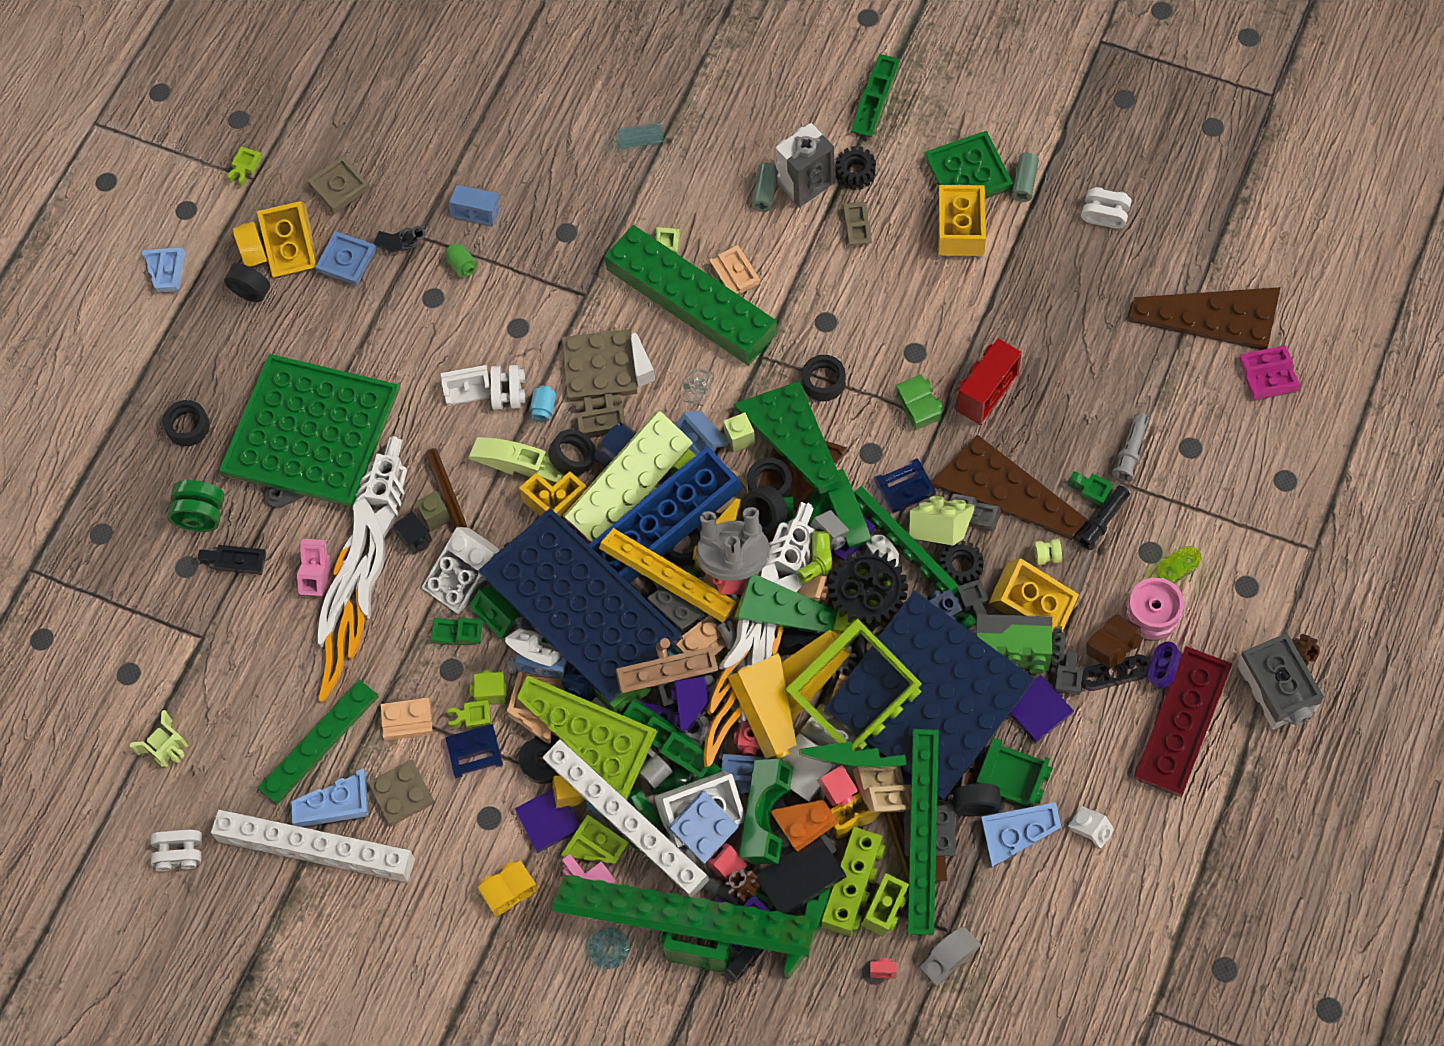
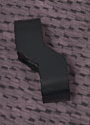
[779,631,823,655]

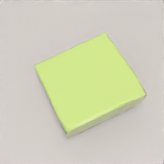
[656,227,680,252]

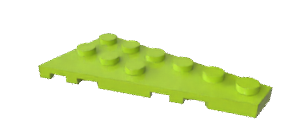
[517,675,658,800]

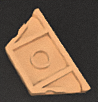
[507,663,572,744]

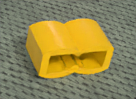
[831,792,880,839]
[477,860,538,917]

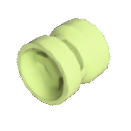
[1034,539,1062,565]

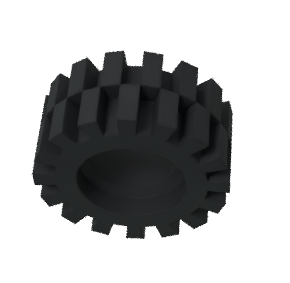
[835,146,876,190]
[940,541,984,585]

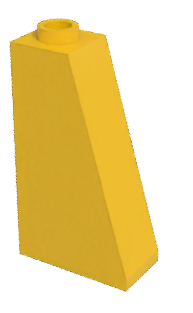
[781,630,850,721]
[728,654,797,759]

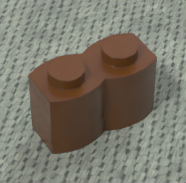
[1086,614,1142,669]

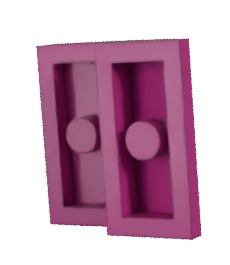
[1240,345,1300,400]

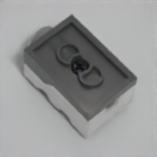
[775,123,834,208]
[1237,633,1324,729]

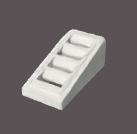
[631,333,655,387]

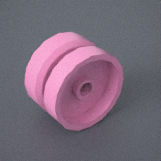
[1126,577,1184,640]

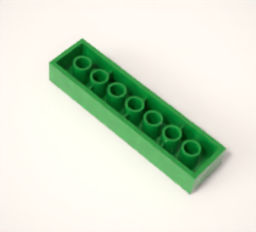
[604,225,777,366]

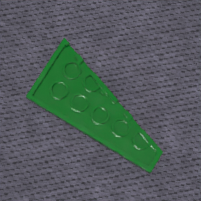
[734,381,843,494]

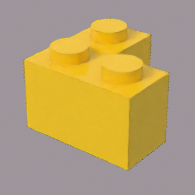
[519,471,587,519]

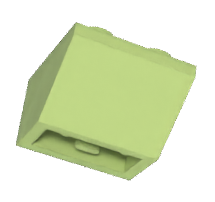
[909,496,974,545]

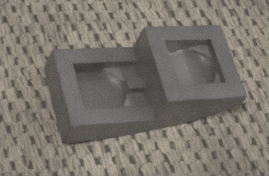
[951,493,1002,532]

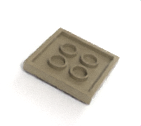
[562,329,638,402]

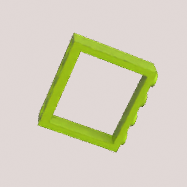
[786,619,922,751]

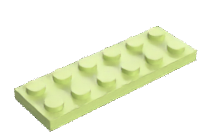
[563,410,693,543]

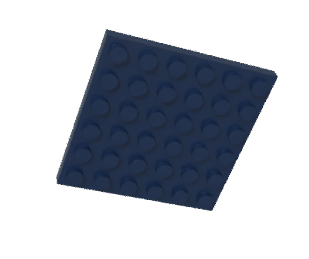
[824,590,1035,801]

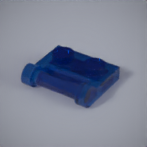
[874,458,936,513]
[445,724,504,779]

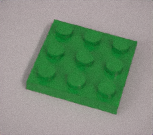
[924,130,1013,198]

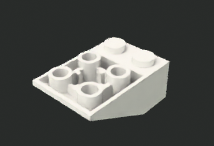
[421,527,500,614]

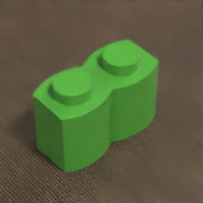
[895,374,943,430]

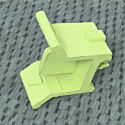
[130,710,188,768]

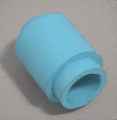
[529,385,556,422]

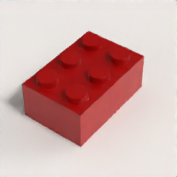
[956,338,1022,426]

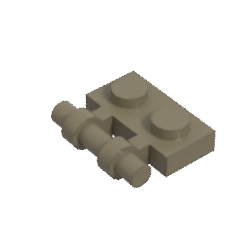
[575,393,626,437]

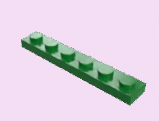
[854,486,959,596]
[257,679,379,805]

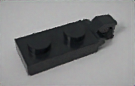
[198,545,267,575]

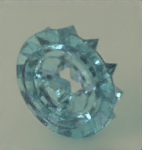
[589,928,630,970]

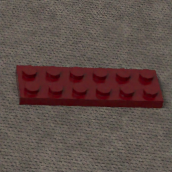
[1134,646,1233,798]

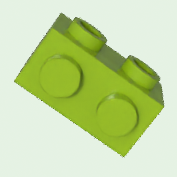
[860,873,909,936]

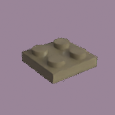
[307,156,370,213]
[368,759,435,826]

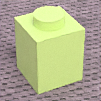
[723,413,755,452]

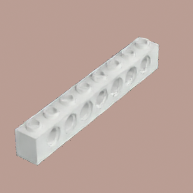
[542,739,709,898]
[211,810,415,883]

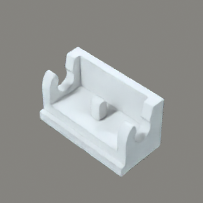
[440,365,491,406]

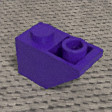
[672,677,709,732]

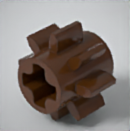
[1292,634,1320,666]
[726,868,760,902]

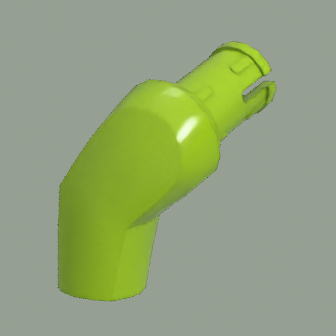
[795,531,832,584]

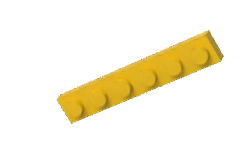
[599,528,737,623]

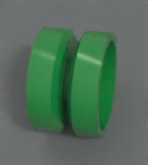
[167,480,225,532]

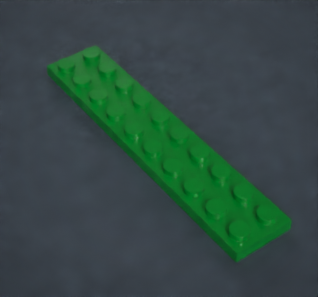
[552,875,817,957]

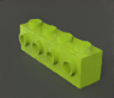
[822,827,886,937]

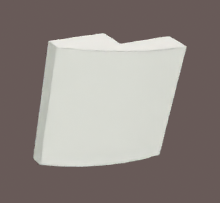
[505,628,562,666]
[781,733,835,802]

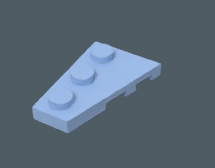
[291,768,369,827]
[981,802,1061,868]

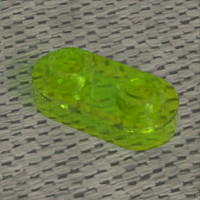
[1156,546,1202,583]

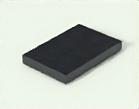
[756,836,847,915]

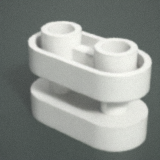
[1081,187,1132,229]
[491,365,526,410]
[151,830,202,871]

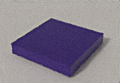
[1010,675,1074,743]
[515,789,580,853]

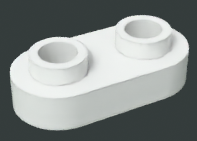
[866,535,899,567]

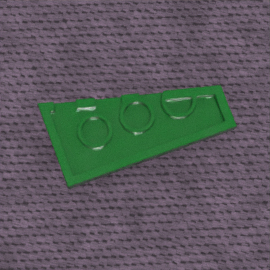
[734,574,838,634]

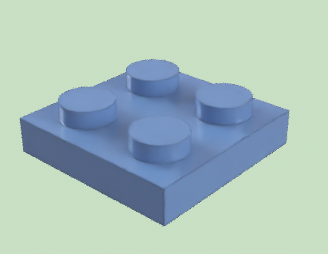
[315,231,377,286]
[667,790,739,864]

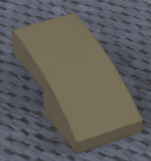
[843,201,872,246]

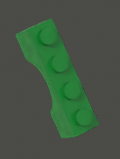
[739,759,793,865]

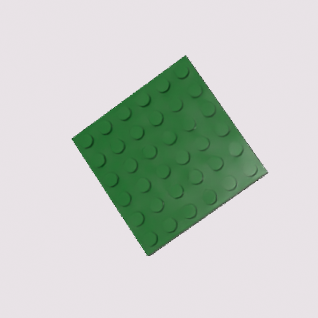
[219,354,400,507]

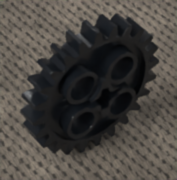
[828,549,908,627]

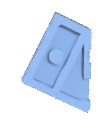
[142,248,186,292]

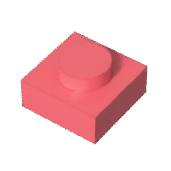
[870,958,897,979]

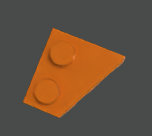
[771,800,839,852]

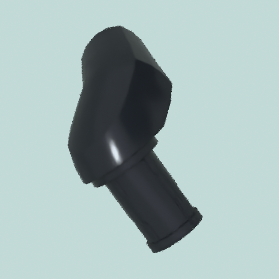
[374,226,425,252]

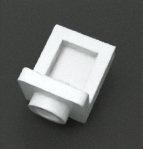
[1068,806,1114,848]

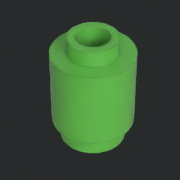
[445,243,477,277]

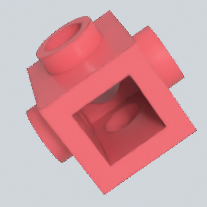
[734,720,764,757]

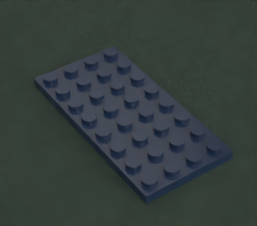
[478,508,683,703]

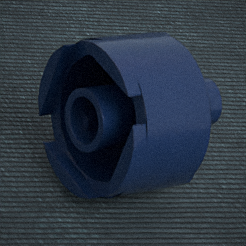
[594,421,637,468]

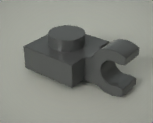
[958,579,989,620]
[1055,650,1083,695]

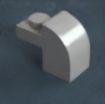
[920,926,981,986]

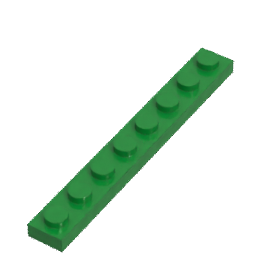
[908,729,939,936]

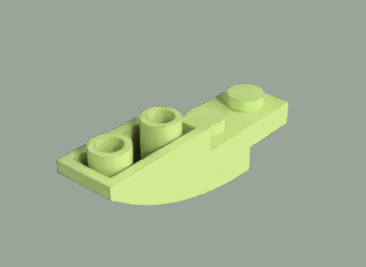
[468,437,563,486]

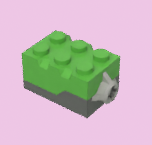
[968,614,1052,674]

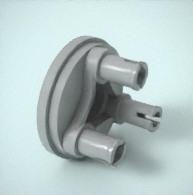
[696,507,770,581]

